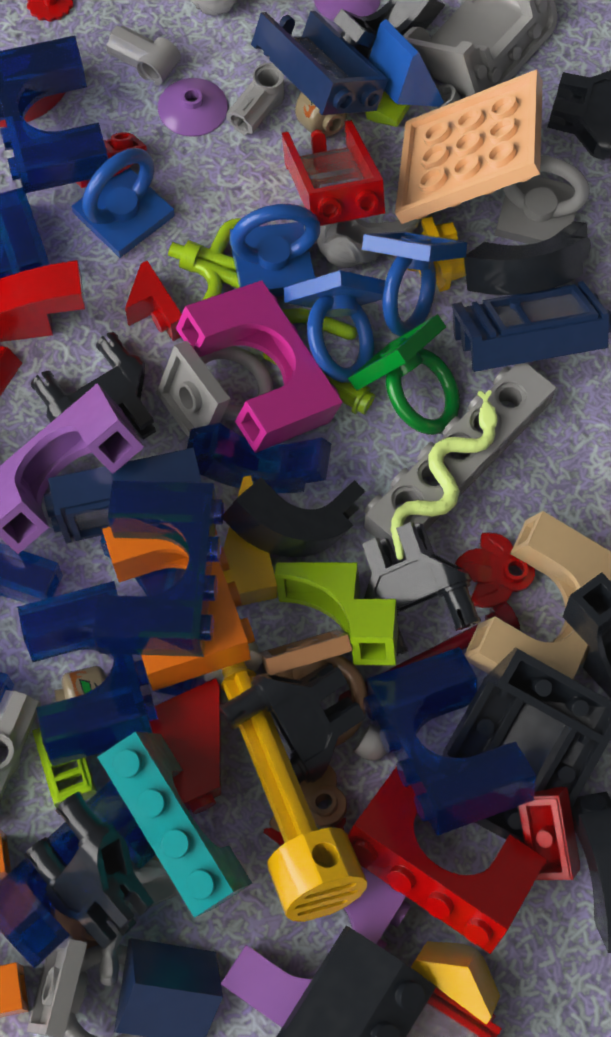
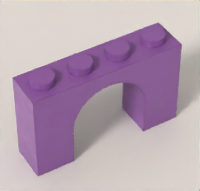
[0,383,144,554]
[221,866,411,1028]

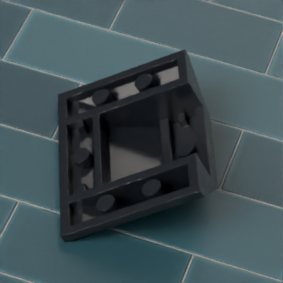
[431,647,611,844]

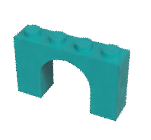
[97,731,253,918]

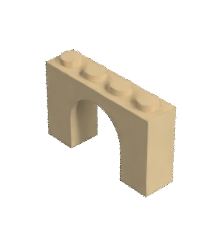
[463,511,611,681]

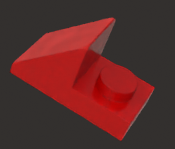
[125,261,182,341]

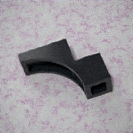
[562,572,611,698]

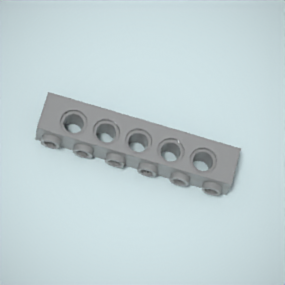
[364,363,557,556]

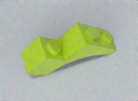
[275,562,398,665]

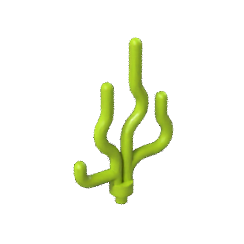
[168,218,358,340]

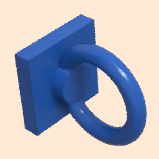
[71,148,175,258]
[229,204,320,297]
[362,231,468,336]
[284,270,385,383]

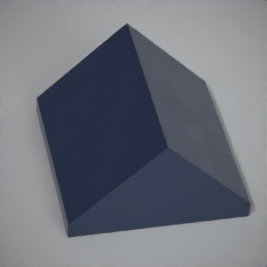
[114,938,223,1037]

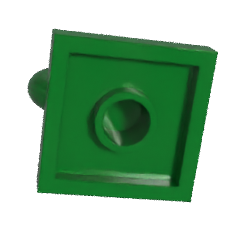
[348,314,460,435]

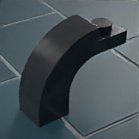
[333,0,445,60]
[464,221,591,295]
[221,477,366,557]
[571,791,611,953]

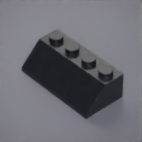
[276,926,437,1037]

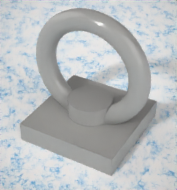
[494,156,590,244]
[156,341,274,450]
[26,938,143,1037]

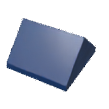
[369,19,445,107]

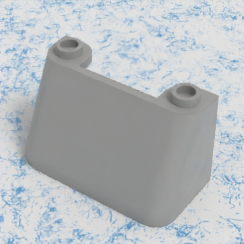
[403,0,558,97]

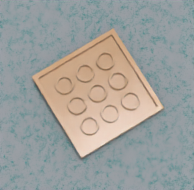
[395,69,543,224]

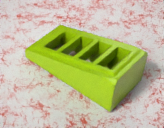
[32,717,98,808]

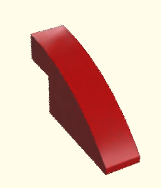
[0,260,85,342]

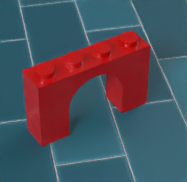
[348,762,547,954]

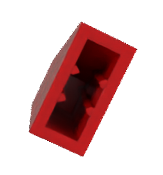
[139,678,221,814]

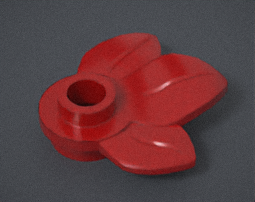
[455,533,535,608]

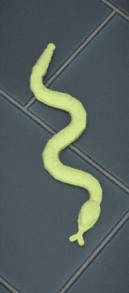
[390,390,498,560]

